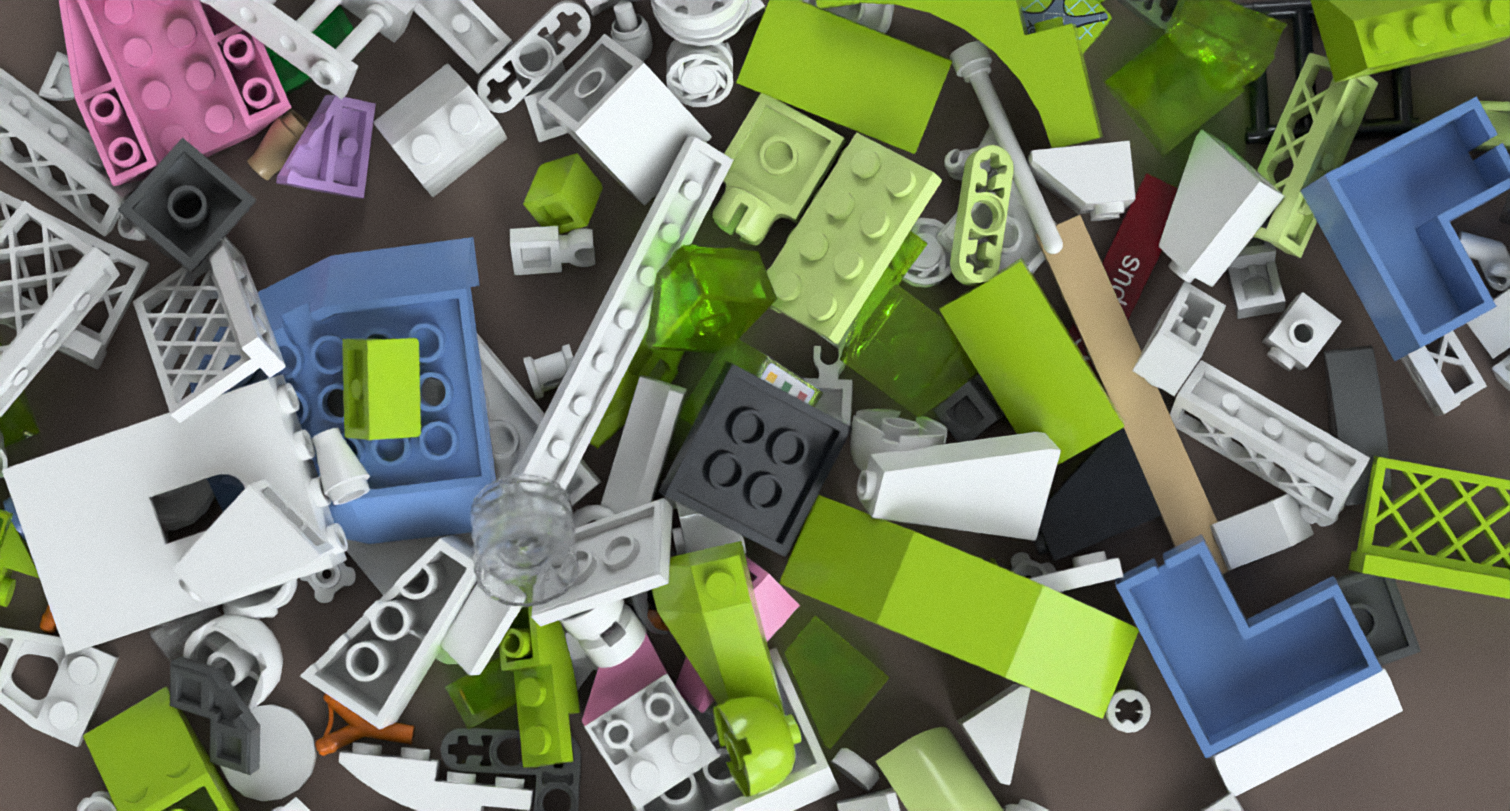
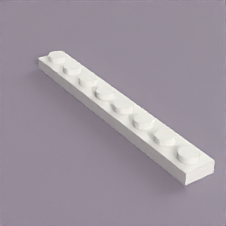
[511,136,734,504]

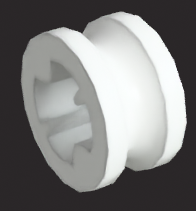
[1106,689,1151,733]

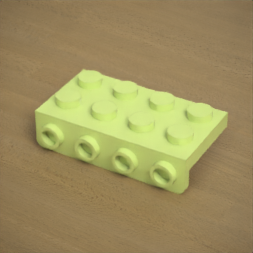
[753,132,942,345]

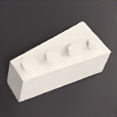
[300,534,495,729]

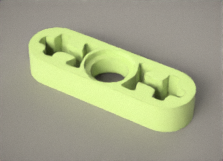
[950,145,1014,286]

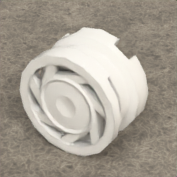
[666,39,733,107]
[891,218,951,288]

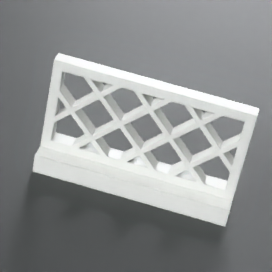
[0,191,150,370]
[0,201,120,418]
[133,236,286,423]

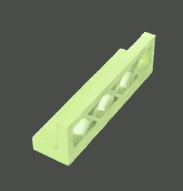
[1253,52,1378,258]

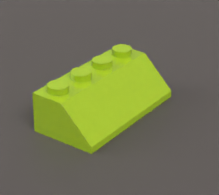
[1310,0,1510,83]

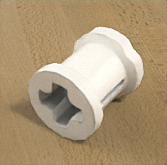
[523,344,574,399]

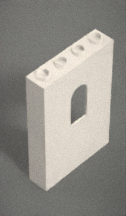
[2,374,347,655]

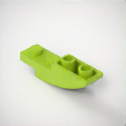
[499,567,580,768]

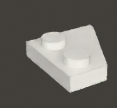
[1030,551,1123,592]

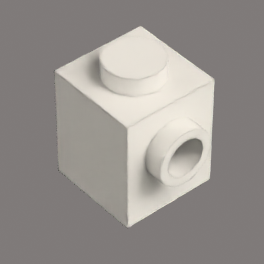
[1262,292,1342,371]

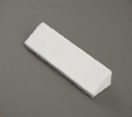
[1210,668,1403,797]

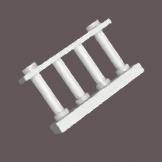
[200,0,416,99]

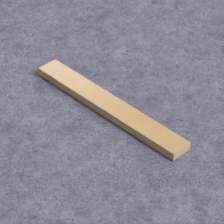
[1034,215,1235,574]

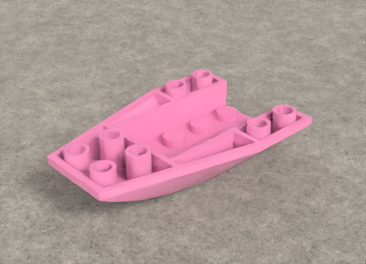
[59,0,292,186]

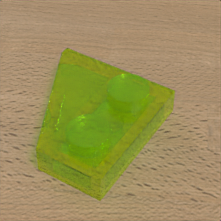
[784,615,890,749]

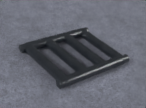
[1236,0,1421,144]

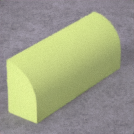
[876,727,1004,811]

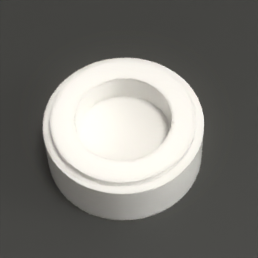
[831,748,880,791]

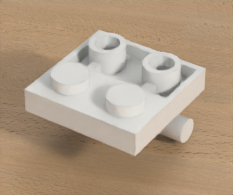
[584,673,720,810]

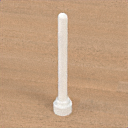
[949,41,1063,254]

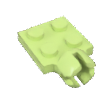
[712,93,846,246]

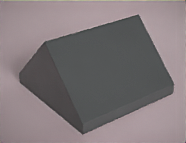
[118,137,257,273]

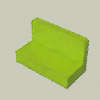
[342,338,421,440]

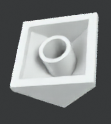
[957,684,1030,785]

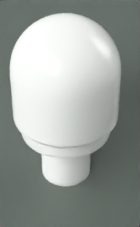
[611,1,653,61]

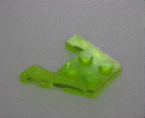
[840,230,978,418]

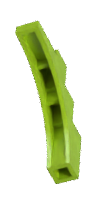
[816,0,1103,148]

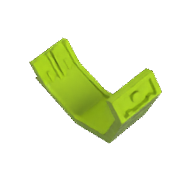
[779,495,1139,719]

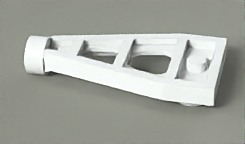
[0,627,119,747]

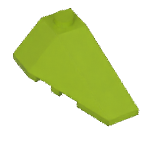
[652,541,786,716]

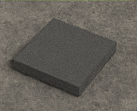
[1295,571,1421,666]

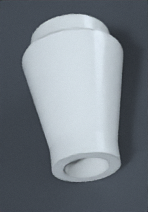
[311,428,370,505]

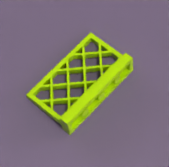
[1348,456,1510,599]

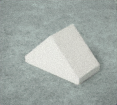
[1210,493,1314,570]

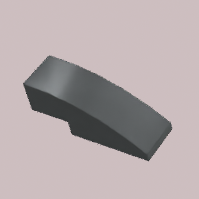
[1324,345,1393,506]

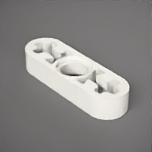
[477,0,591,113]

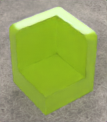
[523,153,603,234]

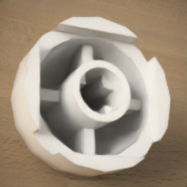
[850,409,948,472]
[183,614,284,710]

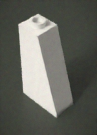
[857,432,1061,541]

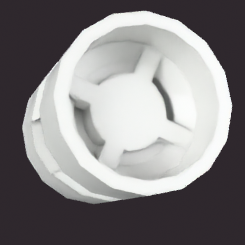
[560,599,646,668]

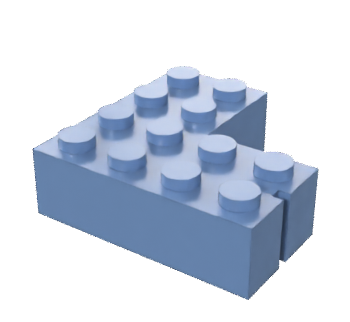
[1300,96,1510,361]
[1115,534,1383,758]

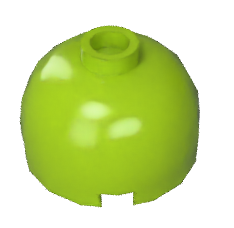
[713,695,801,797]

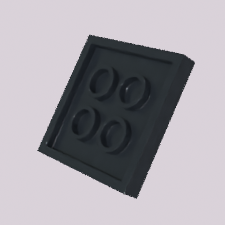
[658,361,853,557]

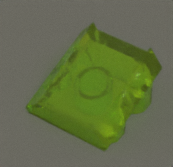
[1164,0,1288,89]

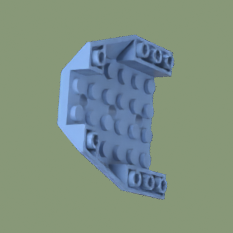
[190,237,511,544]

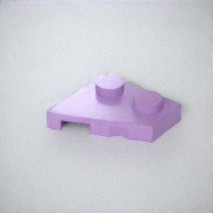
[276,95,376,198]

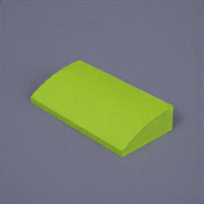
[736,0,953,154]
[939,258,1125,465]

